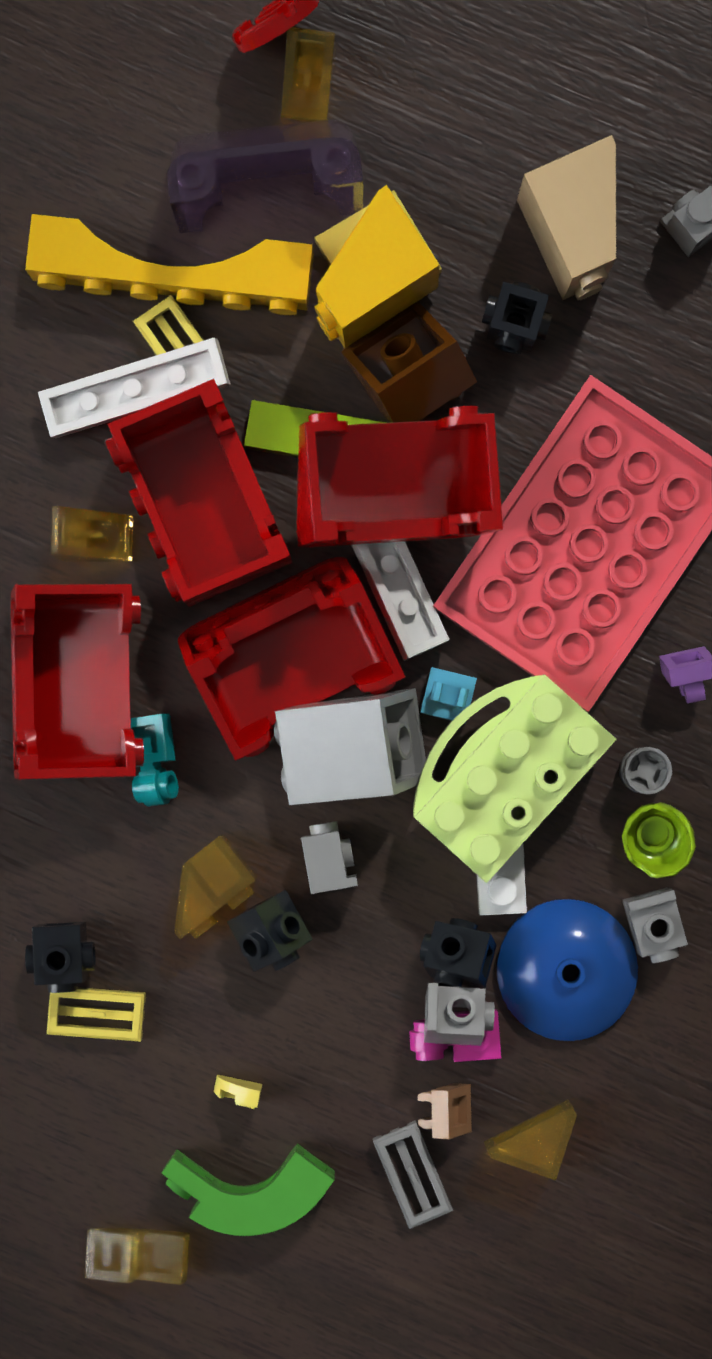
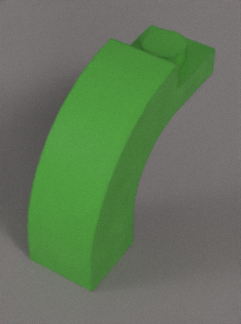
[161,1144,335,1236]

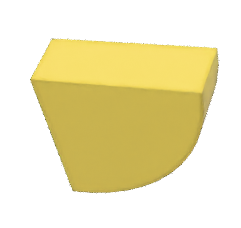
[214,1074,263,1109]

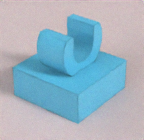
[420,667,477,724]

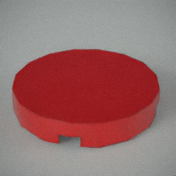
[232,0,320,53]

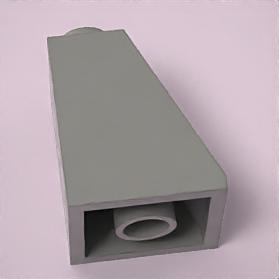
[274,688,426,805]

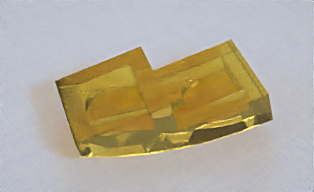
[85,1228,190,1285]

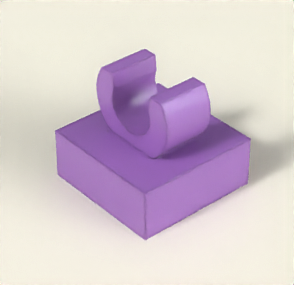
[659,646,712,704]

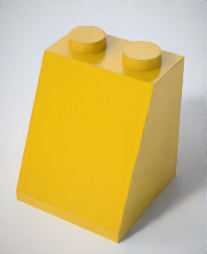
[314,185,440,348]

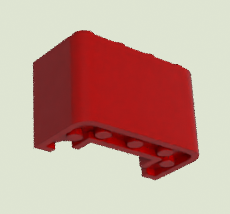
[105,379,293,607]

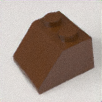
[341,301,477,423]

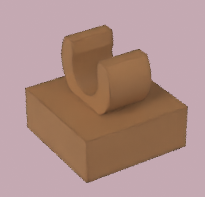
[418,1083,472,1139]

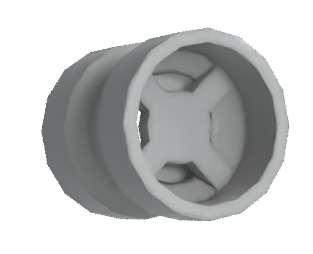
[619,747,672,794]

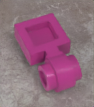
[409,1009,501,1062]

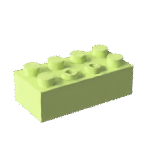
[413,674,617,883]

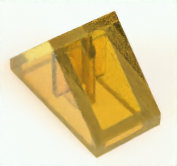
[281,27,336,124]
[51,506,133,562]
[484,1099,577,1180]

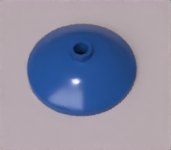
[496,899,638,1041]

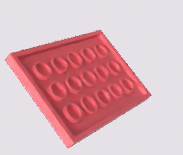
[433,375,712,713]

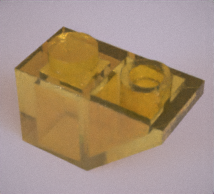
[174,834,257,939]

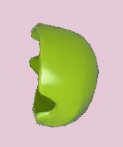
[621,802,696,878]

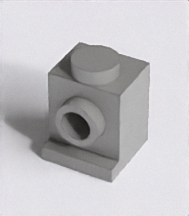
[660,186,712,257]
[301,821,358,894]
[622,887,688,963]
[424,983,495,1046]

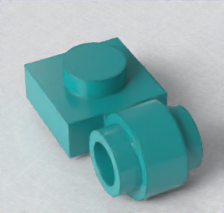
[130,714,179,807]

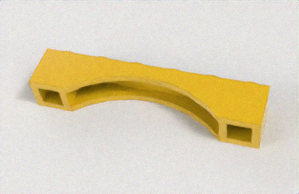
[25,214,314,315]

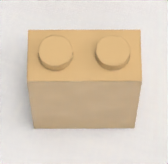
[517,135,616,300]

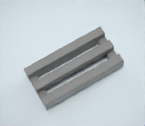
[373,1120,453,1229]

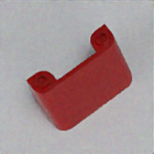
[297,406,503,548]
[178,557,405,761]
[11,584,144,779]

